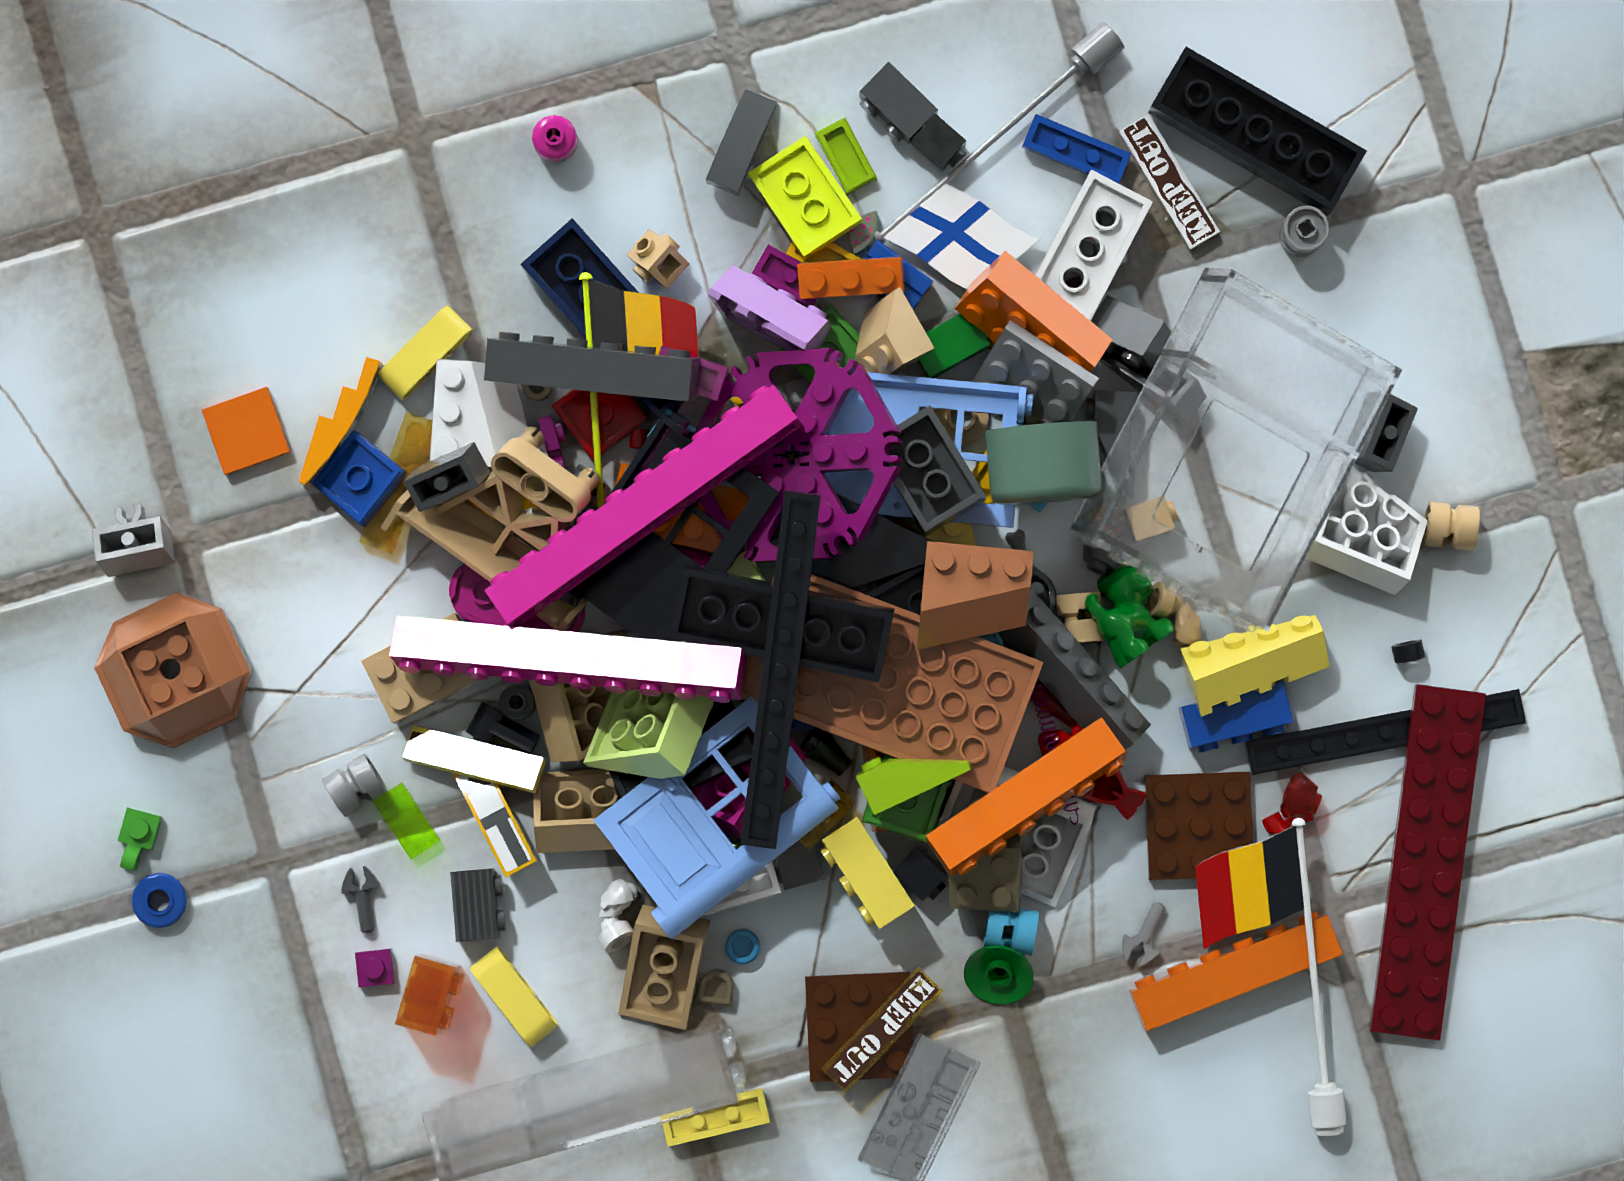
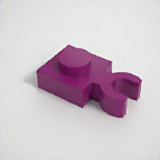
[538,415,567,470]

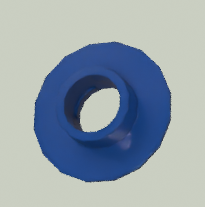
[131,873,187,929]

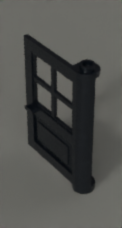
[559,411,780,642]

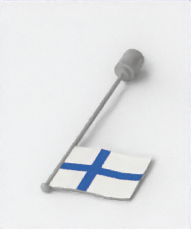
[874,22,1125,290]

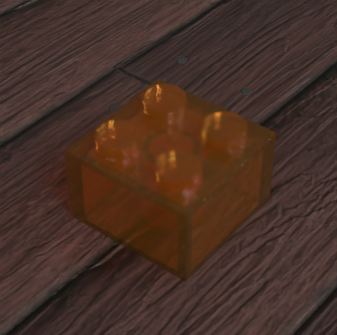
[395,954,465,1036]

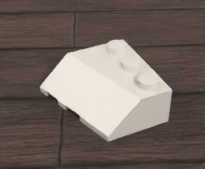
[430,359,528,470]
[1300,452,1427,595]

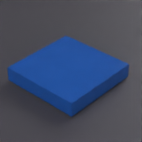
[312,429,408,527]

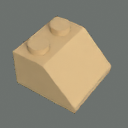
[855,287,934,375]

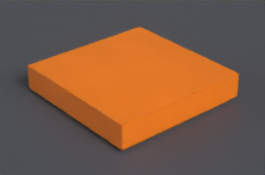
[201,386,291,476]

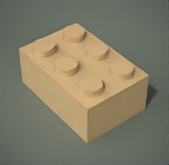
[361,613,489,724]

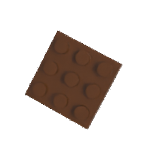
[1144,772,1253,880]
[805,971,913,1082]

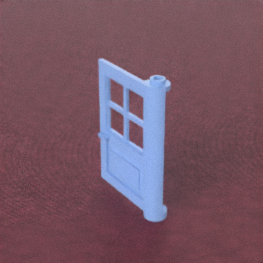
[825,372,1033,528]
[593,696,841,939]

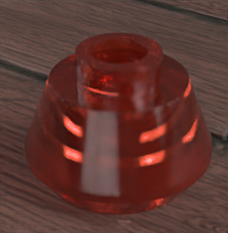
[1279,772,1322,818]

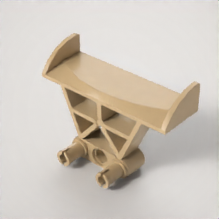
[381,427,601,631]

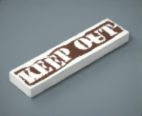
[1118,114,1220,251]

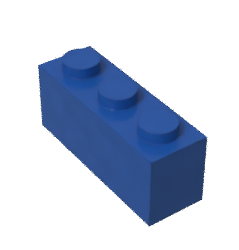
[1178,682,1293,753]

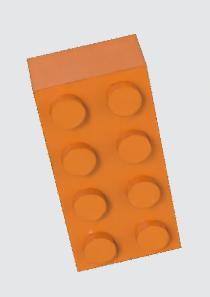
[954,251,1113,372]

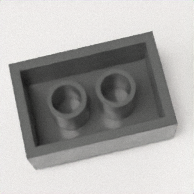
[887,405,986,536]

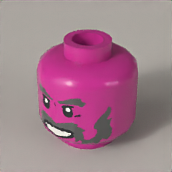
[532,115,578,163]

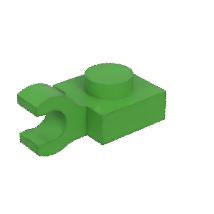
[118,808,162,872]

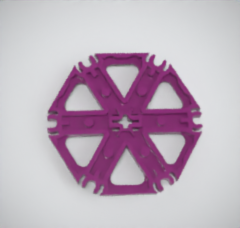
[696,348,903,563]

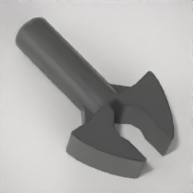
[341,866,381,933]

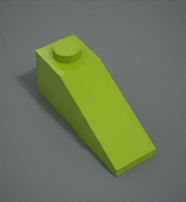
[856,757,972,815]

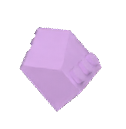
[708,265,832,351]

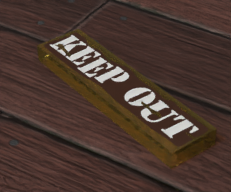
[821,967,943,1093]

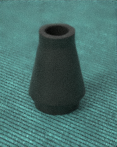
[800,727,852,776]

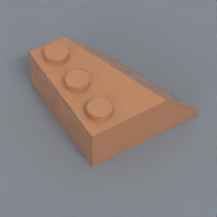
[917,541,1034,651]

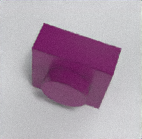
[355,948,395,987]

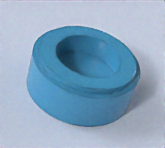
[725,929,760,964]

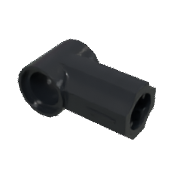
[465,701,541,754]

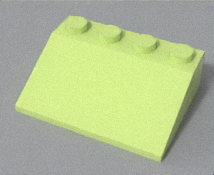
[583,641,714,779]

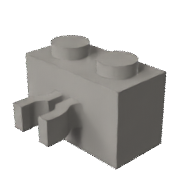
[92,503,175,577]

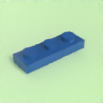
[1022,114,1132,184]

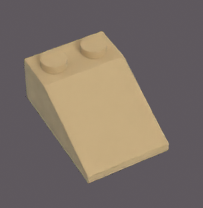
[618,905,711,1030]

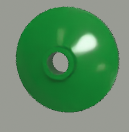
[964,945,1034,1005]

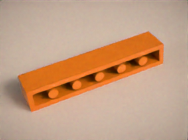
[926,717,1126,877]
[1129,911,1343,1031]

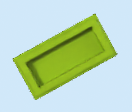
[814,117,877,195]

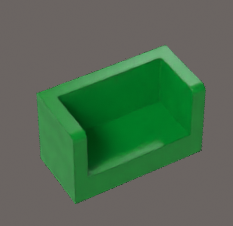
[917,314,991,378]

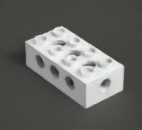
[1035,170,1153,321]

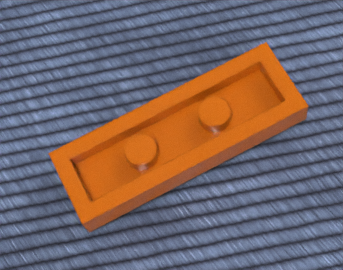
[797,256,905,299]

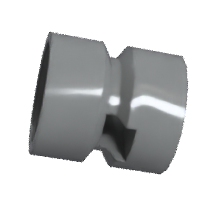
[1279,206,1329,257]
[322,753,388,817]

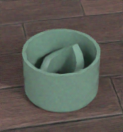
[985,421,1102,505]

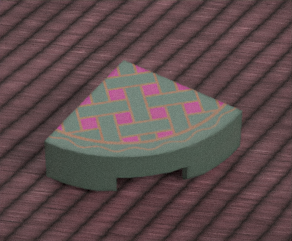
[847,211,878,255]

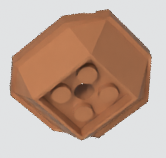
[94,592,252,748]

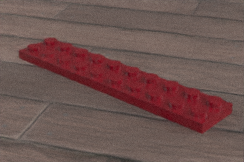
[1369,684,1486,1041]

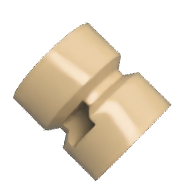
[1423,501,1480,551]
[1056,592,1105,644]

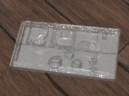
[857,1033,981,1181]

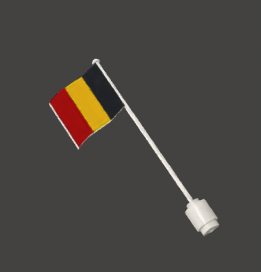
[1195,818,1347,1136]

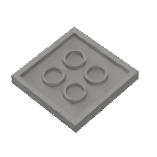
[972,320,1099,425]

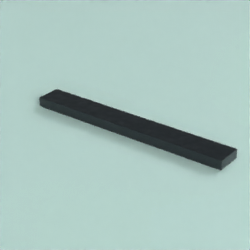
[1245,689,1526,775]

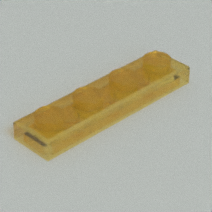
[359,412,433,554]

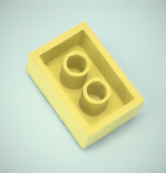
[819,817,915,929]

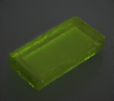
[373,782,441,860]

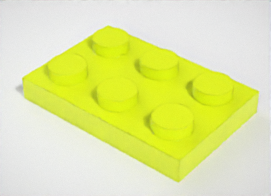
[748,135,863,260]

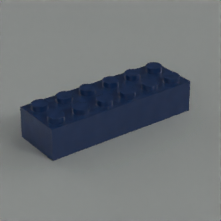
[520,218,684,421]

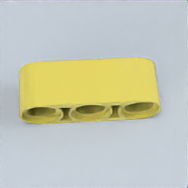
[377,305,473,401]
[469,946,559,1048]

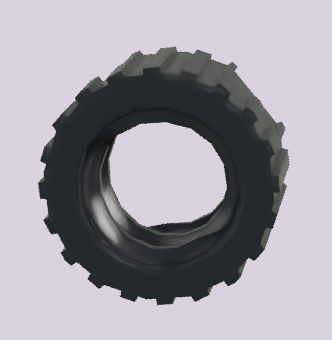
[1391,639,1425,664]

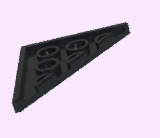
[811,493,935,589]

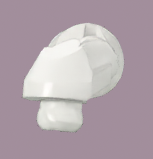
[598,879,638,953]

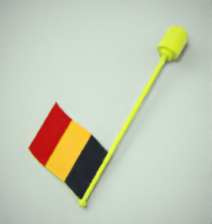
[579,272,699,509]

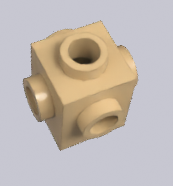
[627,229,690,289]

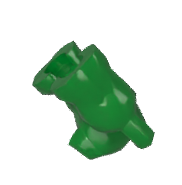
[1084,566,1175,669]

